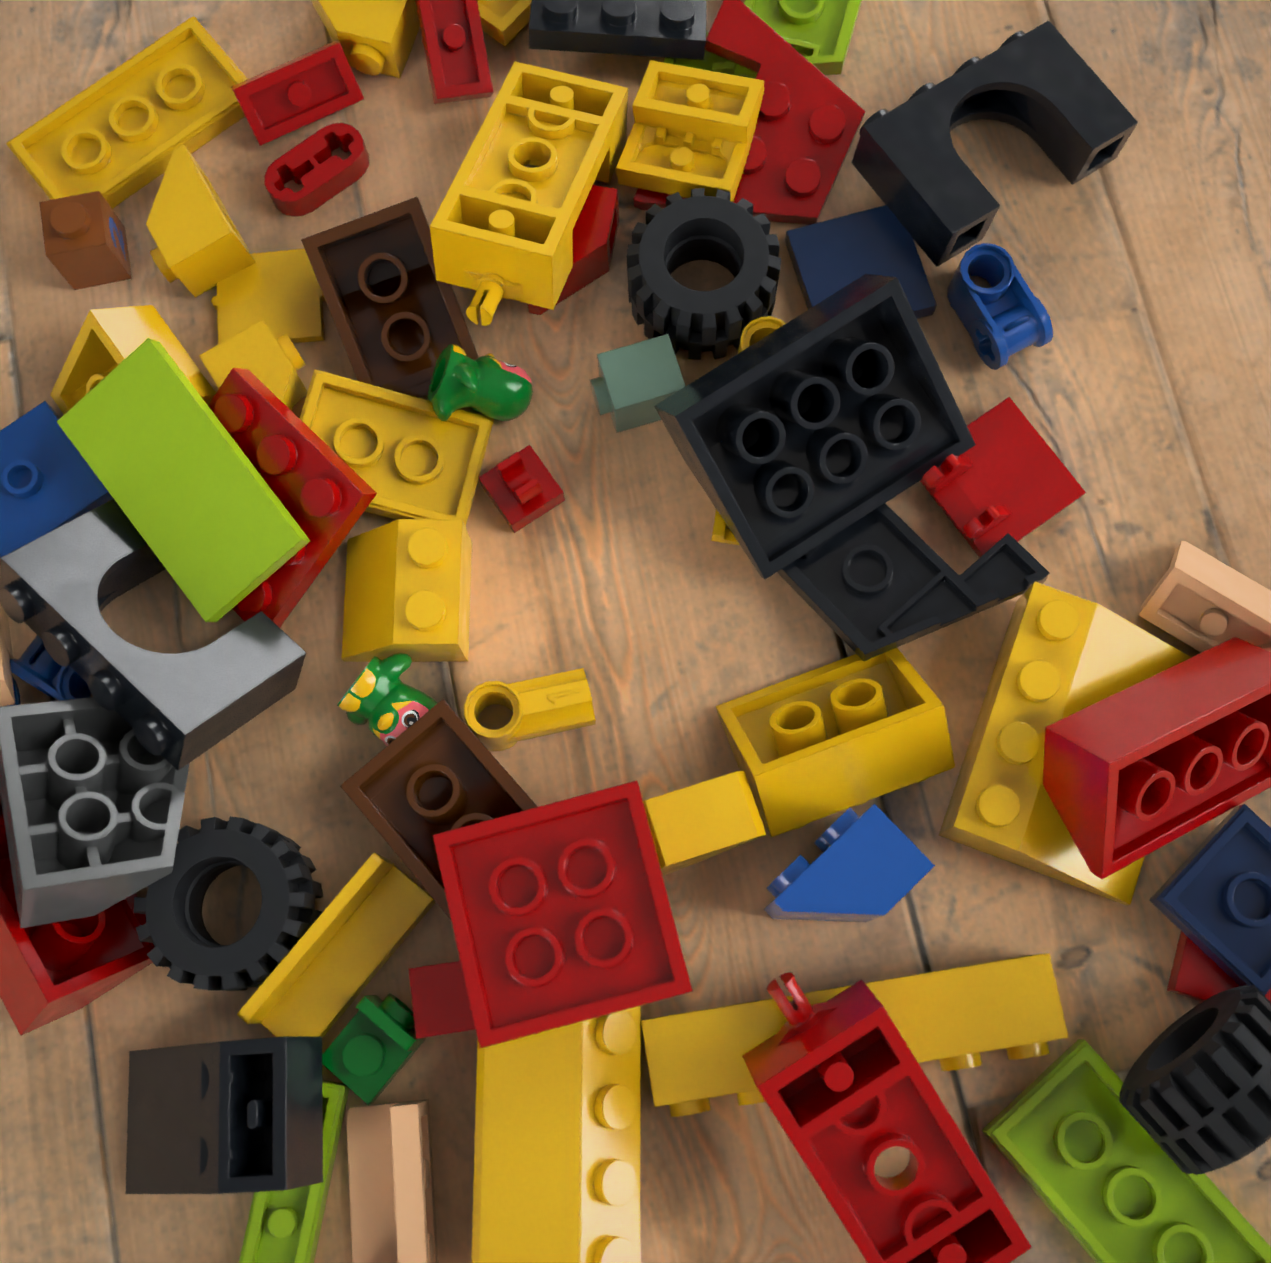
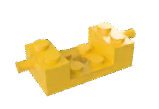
[430,61,628,326]

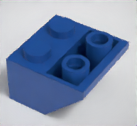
[764,804,935,922]

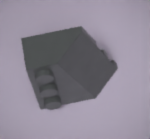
[0,697,190,928]

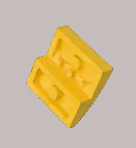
[616,60,764,202]

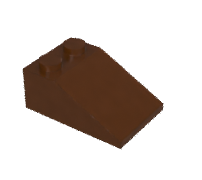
[301,197,479,398]
[340,699,538,920]

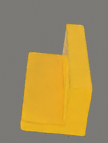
[237,853,436,1039]

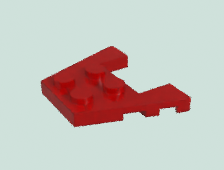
[633,0,866,225]

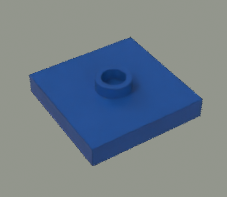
[0,401,114,558]

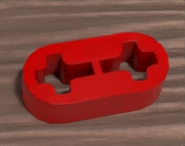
[264,123,369,217]

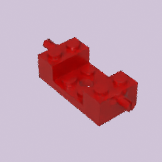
[742,972,1032,1263]

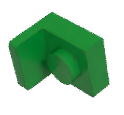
[322,993,426,1105]

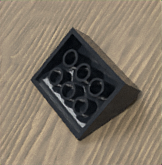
[654,274,976,579]

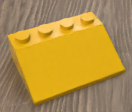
[939,581,1191,906]

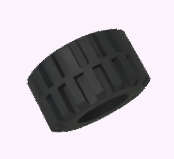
[626,188,781,360]
[134,816,323,991]
[1119,985,1271,1175]

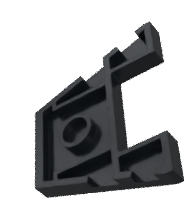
[778,503,1050,661]

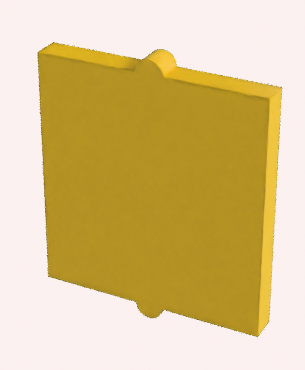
[211,248,325,344]

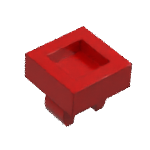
[478,445,565,533]

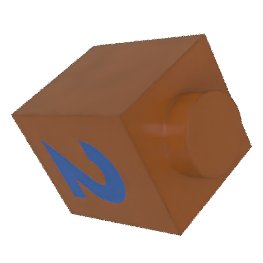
[39,191,132,290]

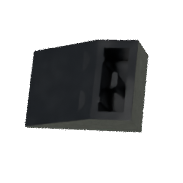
[125,1036,323,1194]

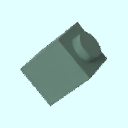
[590,334,686,433]

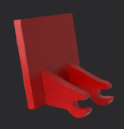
[920,397,1086,558]

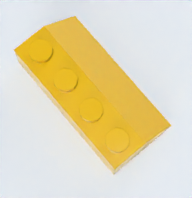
[472,1006,641,1263]

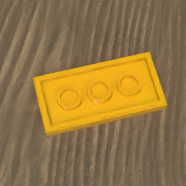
[6,15,248,209]

